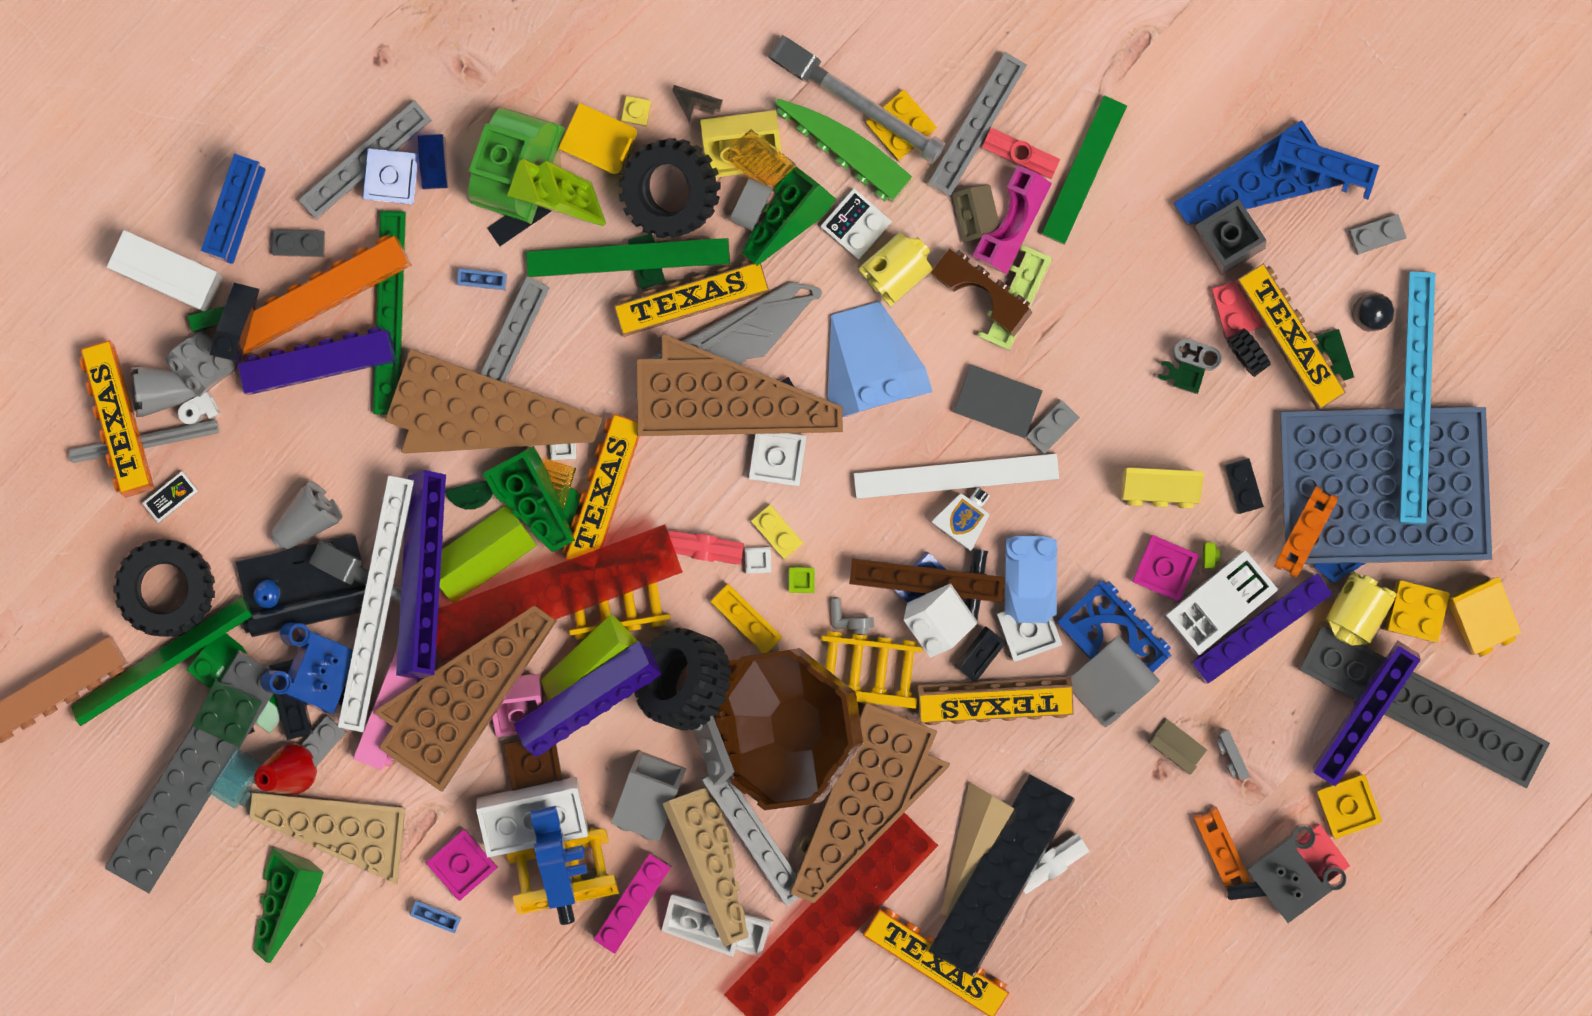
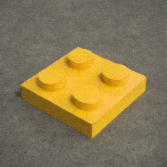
[866,90,937,161]
[1316,774,1383,840]

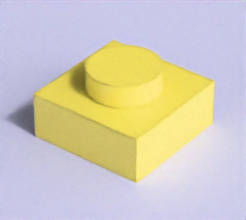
[621,96,651,127]

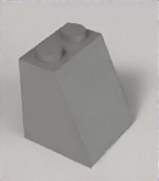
[611,751,687,841]

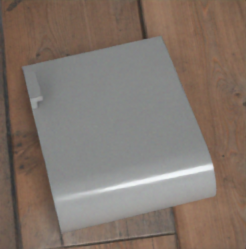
[1071,635,1160,728]

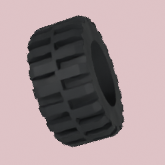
[618,138,721,238]
[113,539,215,637]
[634,628,731,731]

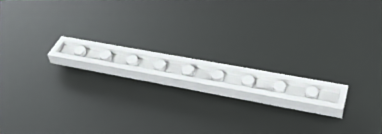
[338,475,414,732]

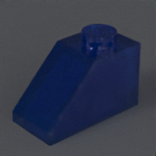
[417,134,448,190]

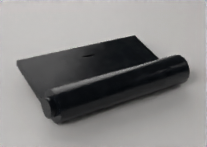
[236,535,366,637]

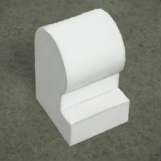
[178,392,222,424]

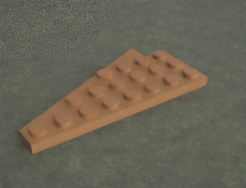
[636,335,843,436]
[385,349,603,454]
[374,606,557,792]
[790,702,950,903]

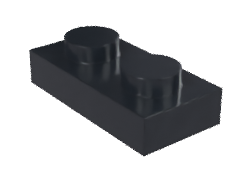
[1224,458,1264,514]
[955,626,1007,682]

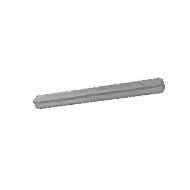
[69,420,219,463]

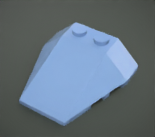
[828,301,932,418]

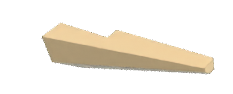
[941,782,1014,917]

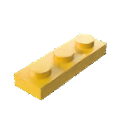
[710,583,783,653]

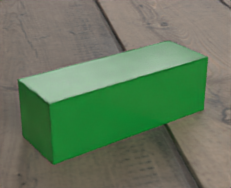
[188,306,225,333]

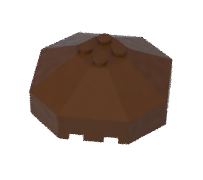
[713,648,864,810]

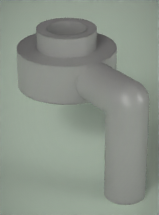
[831,598,874,634]

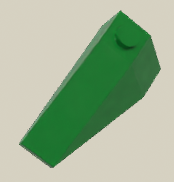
[742,164,836,266]
[482,446,575,552]
[187,633,282,733]
[253,848,324,963]

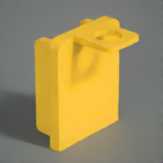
[558,103,638,175]

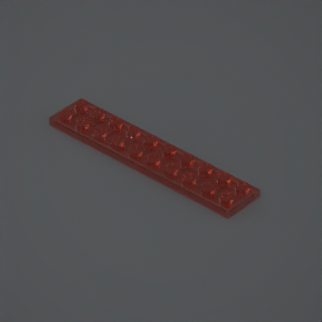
[436,524,683,662]
[724,812,939,1016]

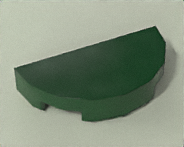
[445,480,493,510]

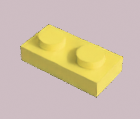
[751,504,803,560]

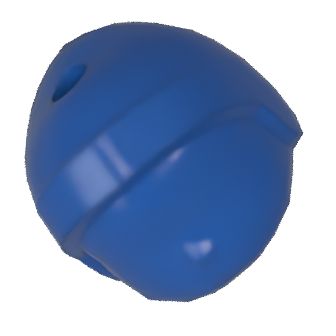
[253,579,280,608]

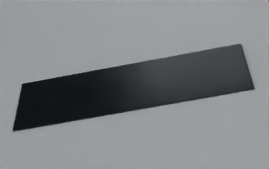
[487,206,552,246]

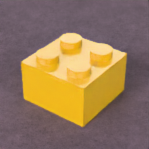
[1384,580,1450,643]

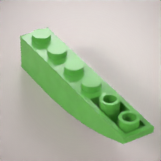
[775,99,912,202]

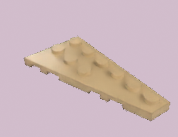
[663,787,748,947]
[250,793,406,885]

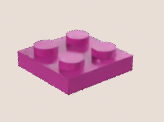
[1132,535,1199,602]
[426,829,498,901]

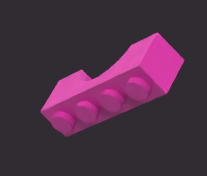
[973,165,1052,274]
[594,852,672,954]

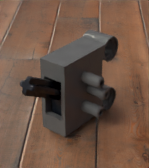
[1227,824,1347,923]

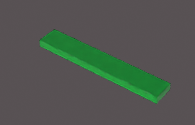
[1041,95,1127,245]

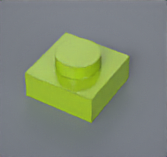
[1203,543,1220,569]
[789,567,815,593]

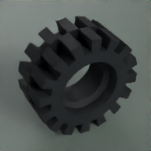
[1227,328,1271,377]

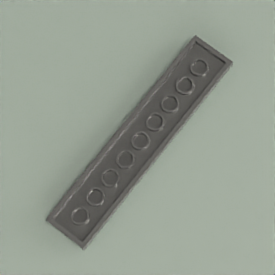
[1299,625,1550,788]
[105,650,280,894]

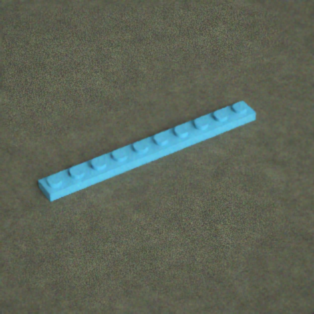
[1399,271,1435,525]

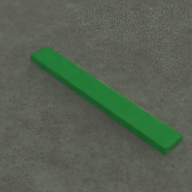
[373,211,406,415]
[526,238,730,278]
[71,597,252,726]

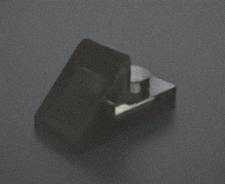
[673,85,723,124]

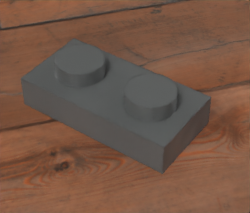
[272,230,325,257]

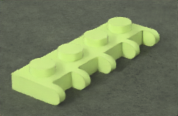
[977,245,1052,351]

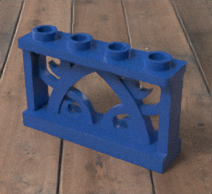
[201,153,266,264]
[1056,580,1172,672]

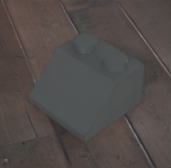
[1196,199,1267,275]

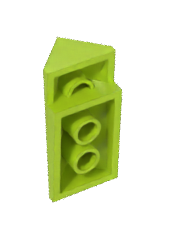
[507,159,607,226]
[440,505,538,604]
[541,614,638,701]

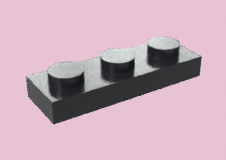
[269,659,313,740]

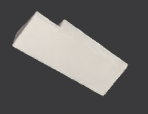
[662,894,774,958]

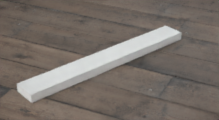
[854,454,1059,499]

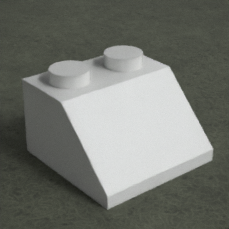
[904,583,977,658]

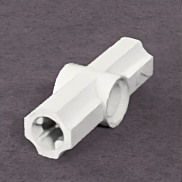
[1024,833,1090,894]

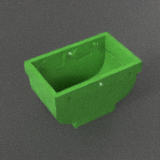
[468,108,565,224]

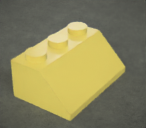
[700,110,783,177]
[1121,468,1204,509]

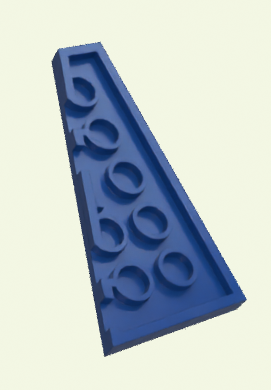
[1174,120,1343,225]

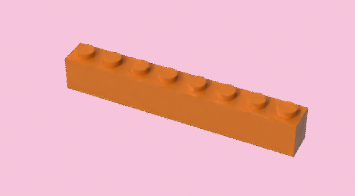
[242,235,412,357]

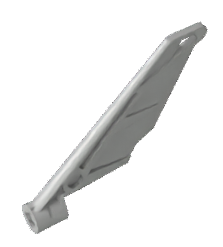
[653,282,822,366]

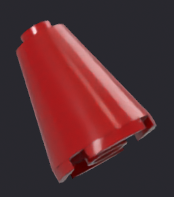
[254,743,317,795]

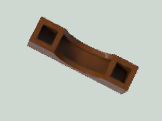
[931,249,1032,337]

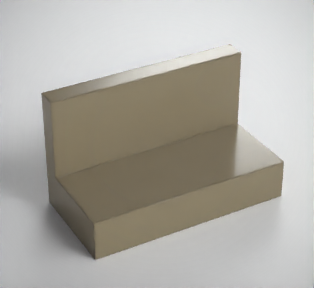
[952,185,1000,243]
[1148,719,1207,775]

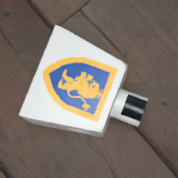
[931,487,990,551]

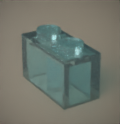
[209,749,263,809]

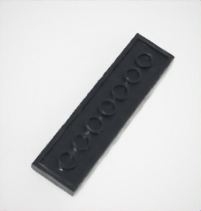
[928,774,1075,977]

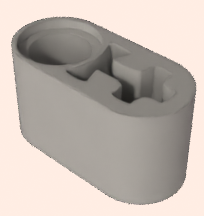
[729,177,773,231]
[1172,339,1222,371]

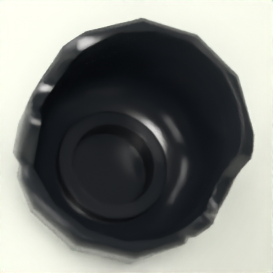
[1352,293,1394,332]

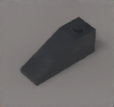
[210,282,259,363]

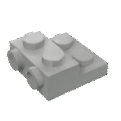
[165,330,237,397]

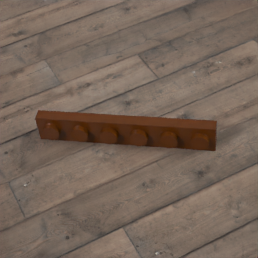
[849,559,1005,603]

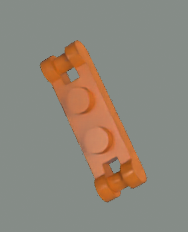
[1274,486,1339,578]
[1193,807,1251,901]

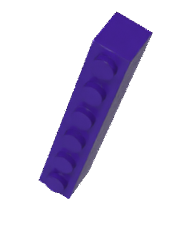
[238,327,397,395]
[1190,573,1332,684]
[1313,640,1421,787]
[514,641,661,757]

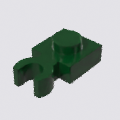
[1157,361,1205,394]

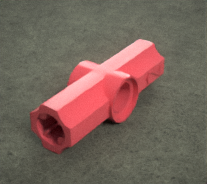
[982,128,1060,179]
[665,531,744,565]

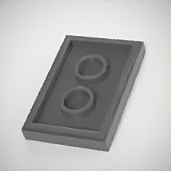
[953,364,1043,439]

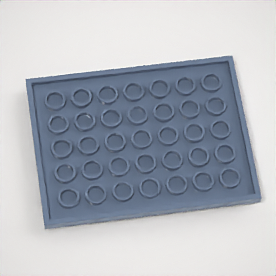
[1280,407,1492,564]

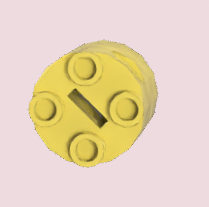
[858,232,933,307]
[1325,571,1397,646]

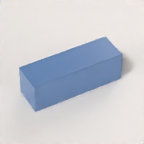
[457,269,507,291]
[410,900,462,933]

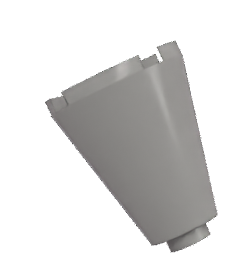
[131,367,197,417]
[271,481,343,549]

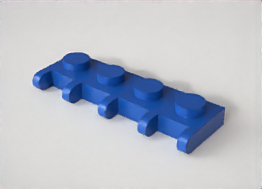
[1271,134,1380,200]

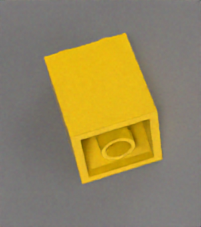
[1447,577,1521,657]

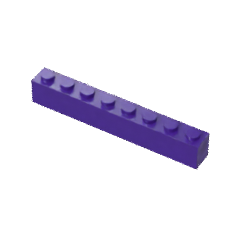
[396,470,446,679]

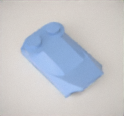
[1005,536,1057,623]

